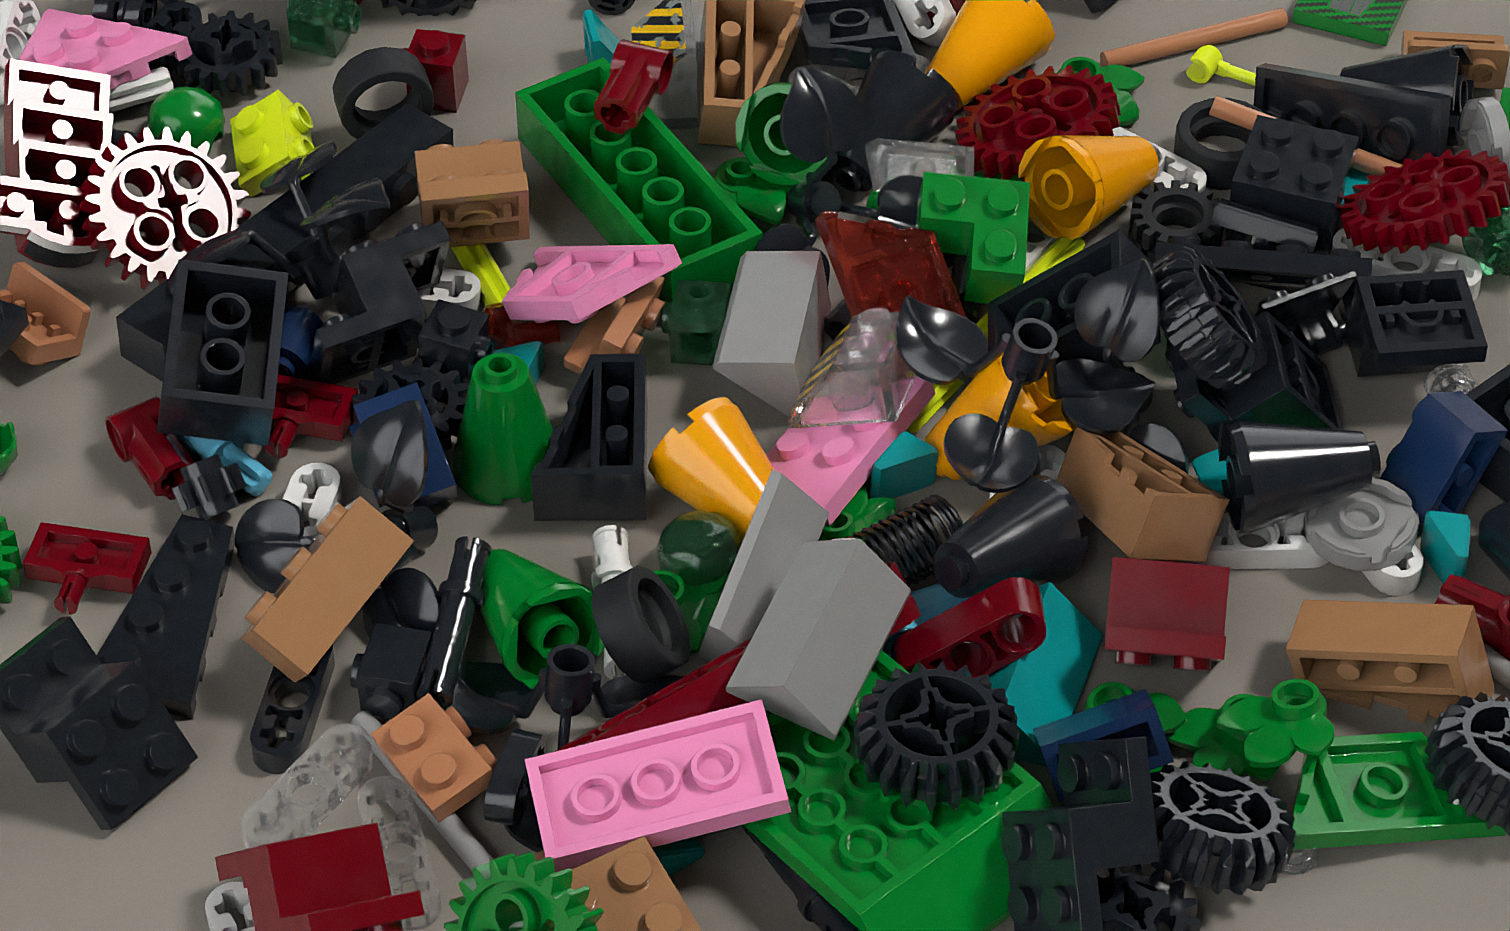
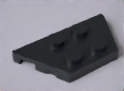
[799,0,916,70]

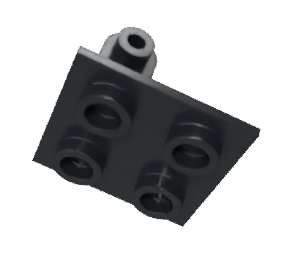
[1254,271,1357,356]

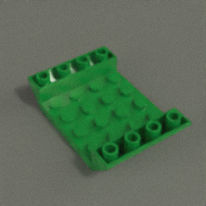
[743,650,1053,931]

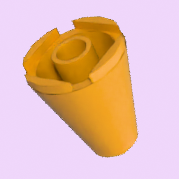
[925,0,1055,110]
[1018,135,1159,239]
[925,354,1076,481]
[648,397,775,540]

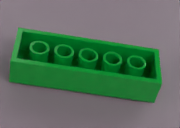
[515,57,763,318]

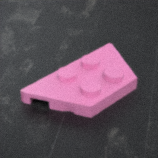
[18,8,192,90]
[502,244,682,324]
[766,376,936,526]

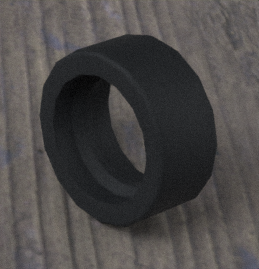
[333,47,434,139]
[1174,98,1262,190]
[591,565,691,684]

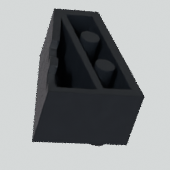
[531,354,648,521]

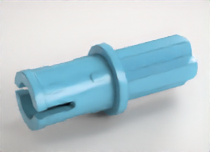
[177,435,273,496]

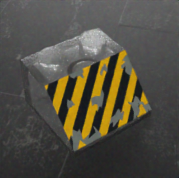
[631,0,698,130]
[788,308,916,429]

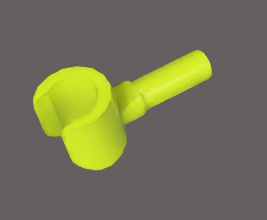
[1186,45,1256,86]

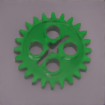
[444,852,604,931]

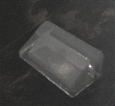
[866,138,974,191]

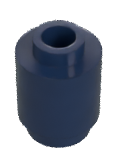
[278,306,323,379]

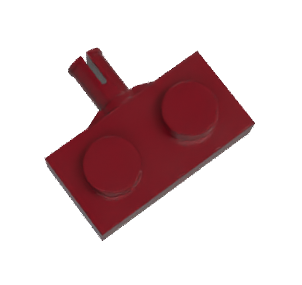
[265,375,358,458]
[23,522,152,615]

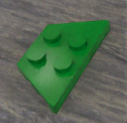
[1291,732,1506,850]

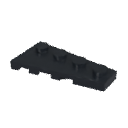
[1253,63,1451,165]
[97,514,235,720]

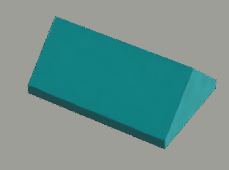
[988,582,1103,767]

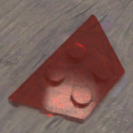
[815,211,966,384]

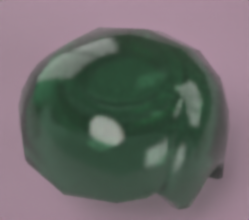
[657,510,742,586]

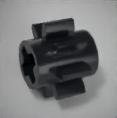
[172,454,247,520]

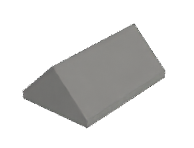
[712,251,832,420]
[697,470,829,661]
[726,539,911,741]

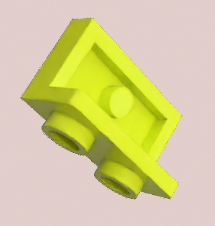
[230,89,315,198]

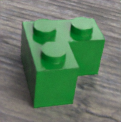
[914,172,1030,304]

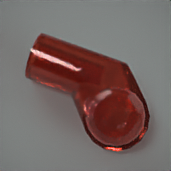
[483,302,560,347]

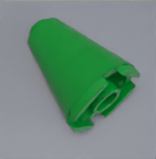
[735,82,827,186]
[452,353,553,505]
[480,549,605,689]

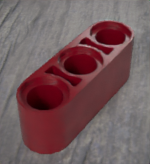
[890,577,1046,678]

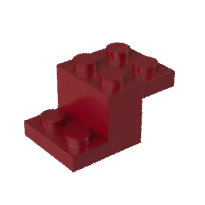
[1104,557,1230,672]
[215,822,425,931]

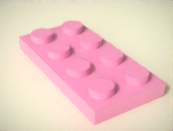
[525,699,791,872]

